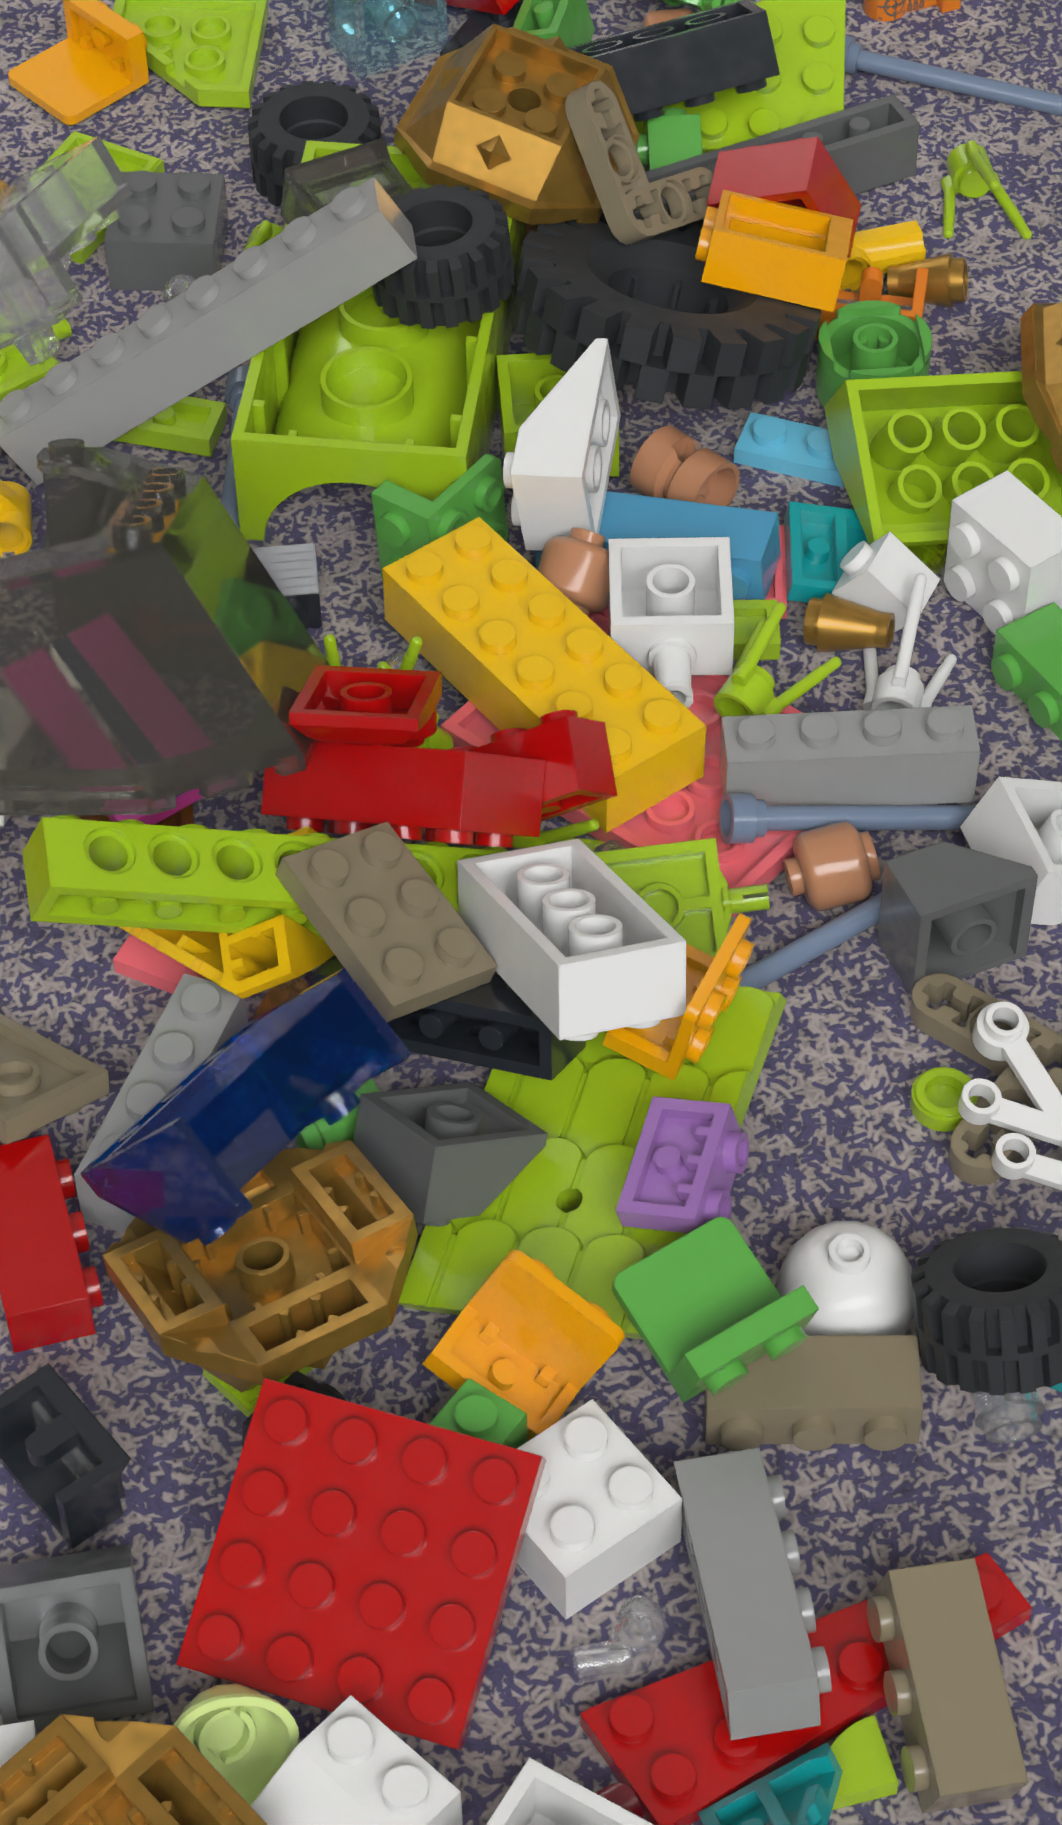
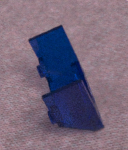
[80,967,411,1246]

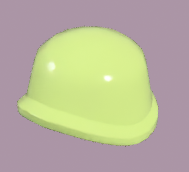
[174,1684,299,1806]

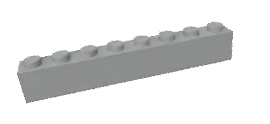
[0,177,418,486]

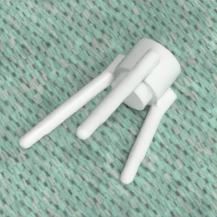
[863,573,957,710]

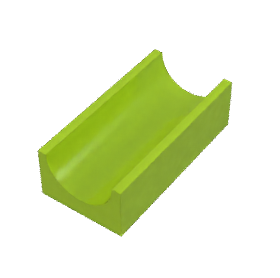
[231,140,526,541]

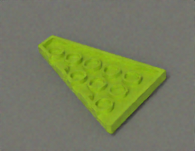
[632,0,846,154]

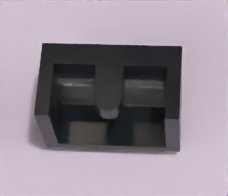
[0,1363,131,1549]

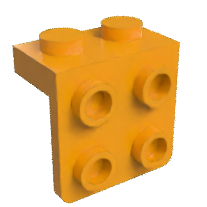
[8,0,149,125]
[603,913,755,1080]
[422,1250,625,1441]

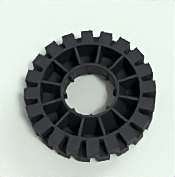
[509,213,822,409]

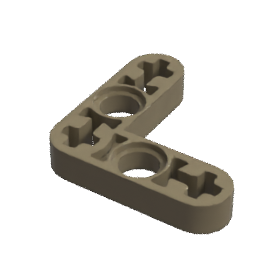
[565,81,713,245]
[910,973,1062,1185]

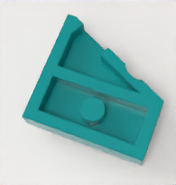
[784,501,869,603]
[698,1742,843,1825]

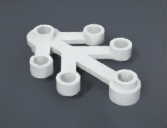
[958,1001,1062,1190]

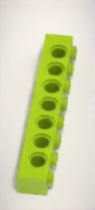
[22,814,507,939]

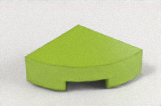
[830,1715,898,1810]

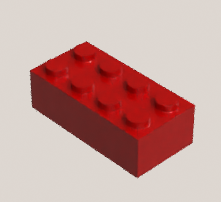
[261,738,546,848]

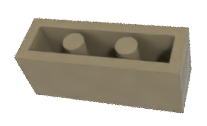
[704,1335,923,1451]
[867,1558,1029,1814]

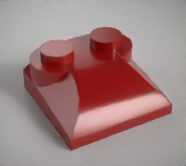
[289,665,442,748]

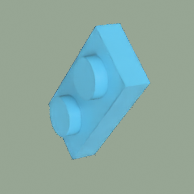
[734,412,844,487]

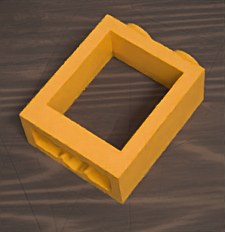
[695,189,853,312]

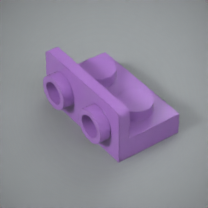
[616,1096,749,1233]

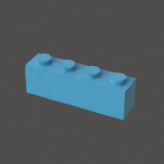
[535,491,781,600]

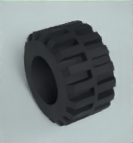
[248,81,382,211]
[372,184,515,329]
[911,1227,1062,1395]

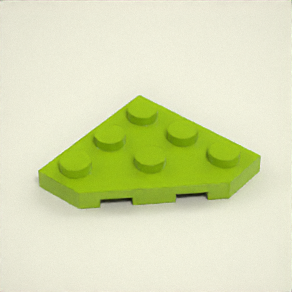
[113,0,269,108]

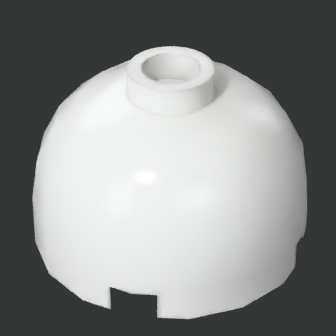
[777,1221,914,1336]

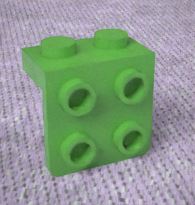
[371,453,508,579]
[612,1217,819,1403]

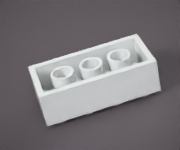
[457,839,686,1041]

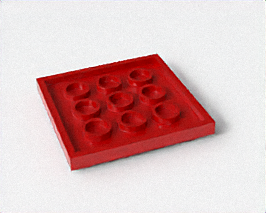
[176,1378,546,1751]

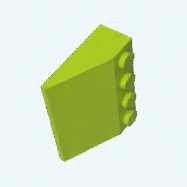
[824,371,1062,546]

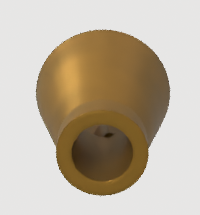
[887,252,968,308]
[803,593,895,652]

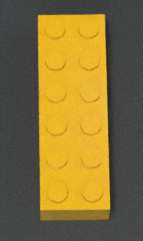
[382,517,706,833]

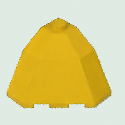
[120,826,334,999]

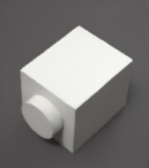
[832,532,940,633]

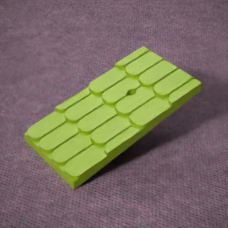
[399,986,787,1340]

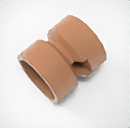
[630,425,740,506]

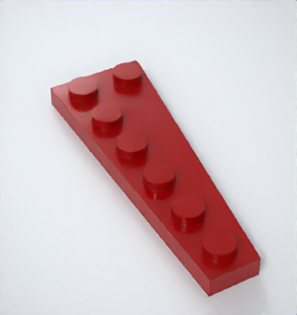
[580,1552,1032,1825]

